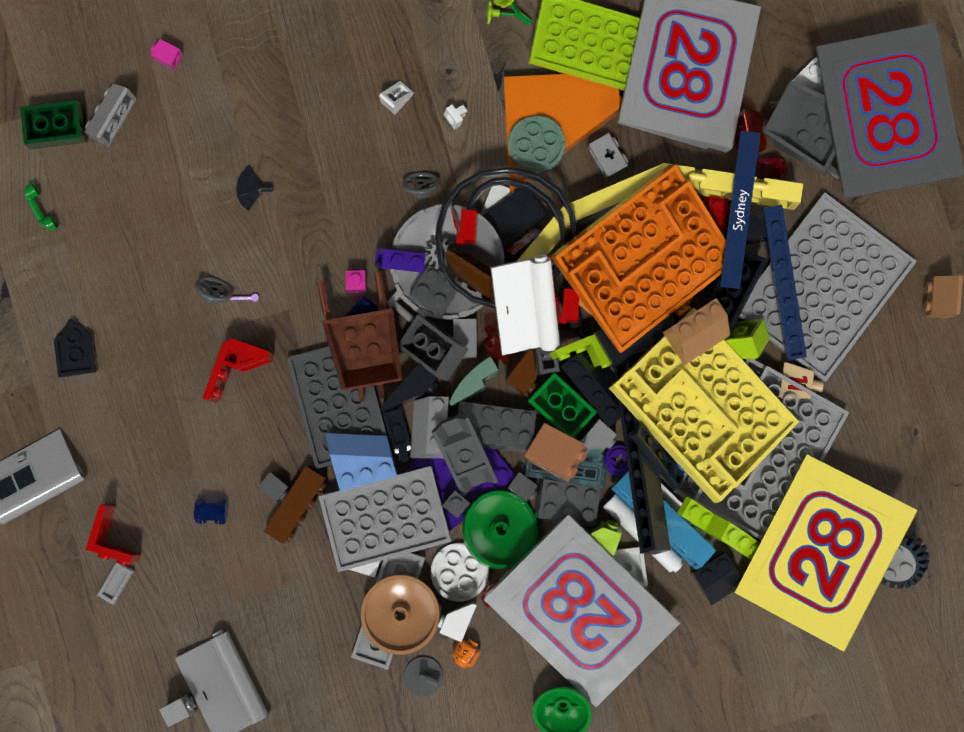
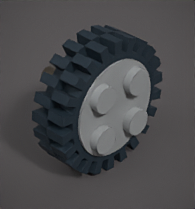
[881,530,930,589]

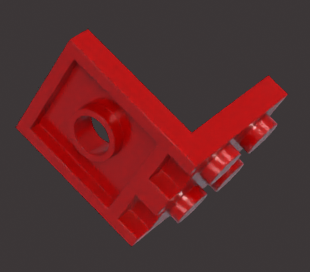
[85,504,141,566]

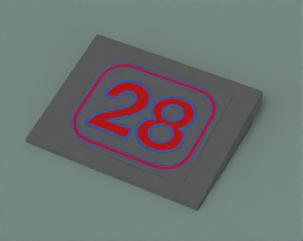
[816,22,964,199]

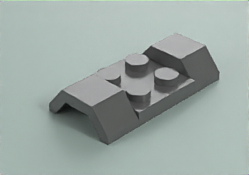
[432,415,498,496]

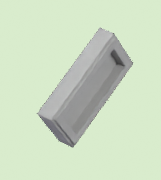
[97,563,134,605]

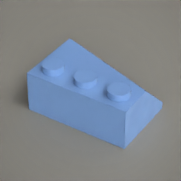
[326,433,397,492]

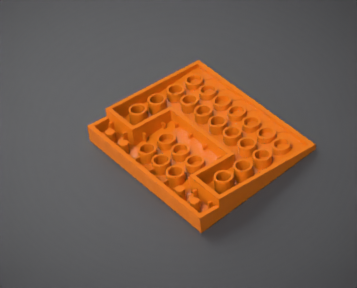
[550,165,726,353]

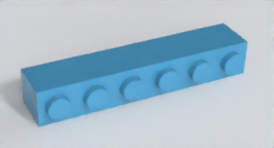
[611,472,716,570]

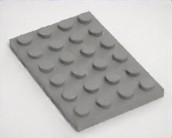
[319,466,451,572]

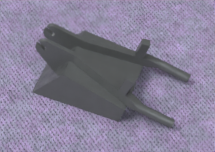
[759,80,841,182]

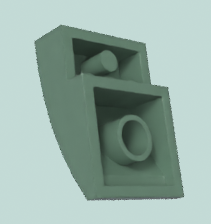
[449,357,498,408]

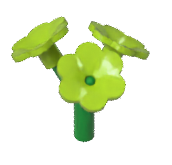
[487,0,532,26]

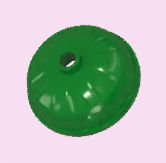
[533,685,592,732]

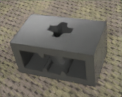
[535,347,560,376]

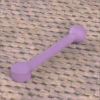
[220,294,259,302]

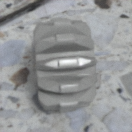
[426,237,458,269]

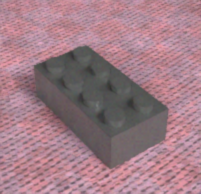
[456,401,536,453]

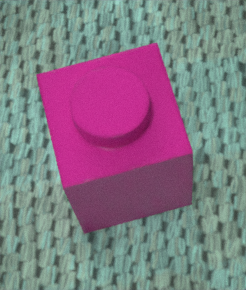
[151,39,183,70]
[346,270,367,293]

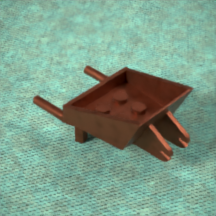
[317,272,402,402]

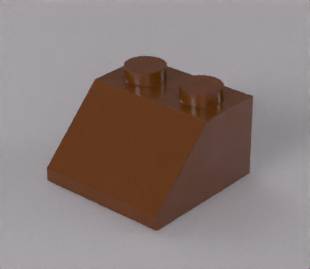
[506,349,537,396]

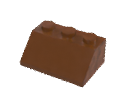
[446,250,495,301]

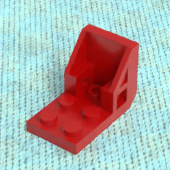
[202,338,274,403]

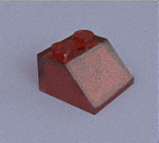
[735,109,767,153]

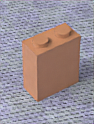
[525,423,588,482]

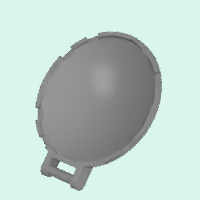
[387,204,504,324]

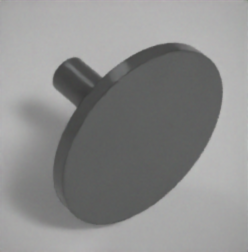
[404,657,443,696]

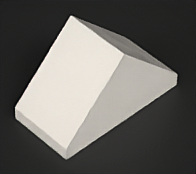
[379,81,414,115]

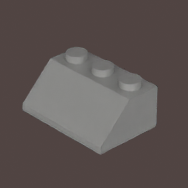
[85,83,137,147]
[411,396,452,458]

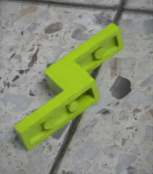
[549,334,645,368]
[677,496,760,560]

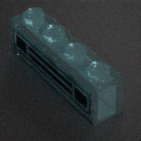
[525,458,608,488]

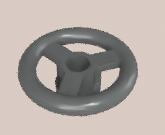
[402,172,440,198]
[195,277,233,304]

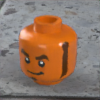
[452,638,481,669]

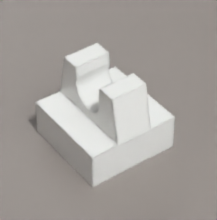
[444,105,467,130]

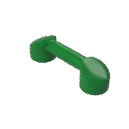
[25,183,57,231]

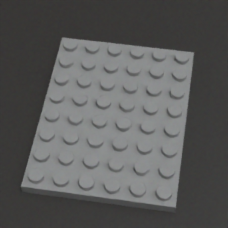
[739,192,917,382]

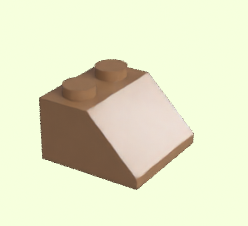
[924,275,963,319]

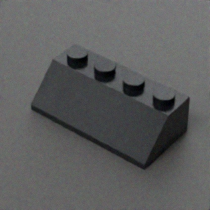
[705,251,768,329]
[560,350,621,427]

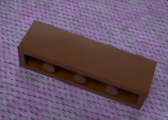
[263,466,327,544]

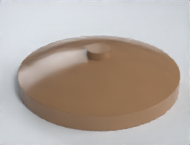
[361,575,440,655]

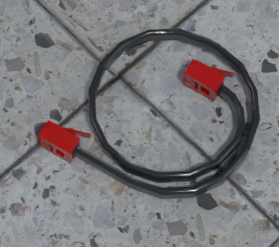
[435,167,579,324]

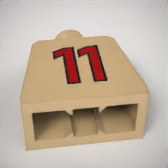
[778,362,823,399]

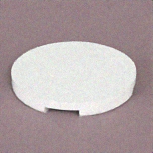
[430,543,488,602]

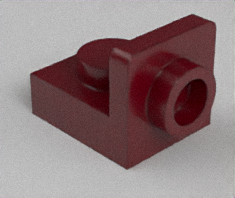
[757,158,788,180]

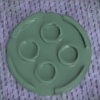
[508,115,566,173]

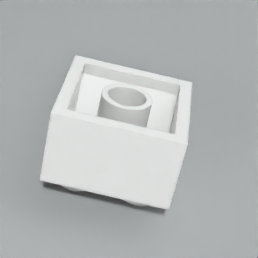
[438,601,477,642]

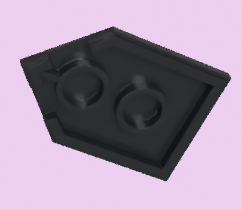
[54,318,97,378]

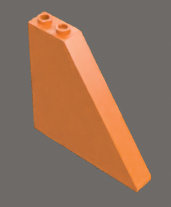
[504,74,623,192]

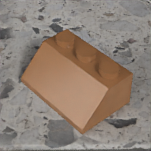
[663,298,730,365]

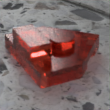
[483,326,510,365]

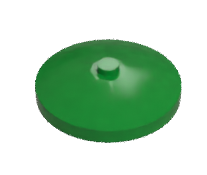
[462,491,538,569]

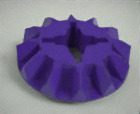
[604,445,628,476]

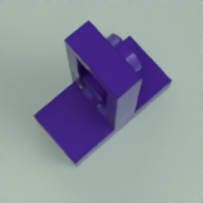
[374,247,426,273]

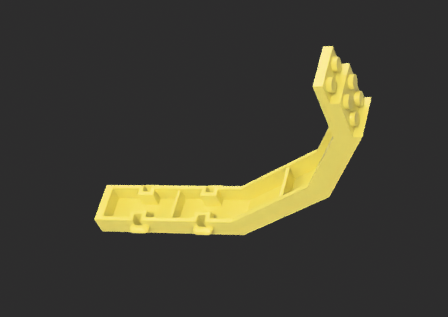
[507,163,803,312]

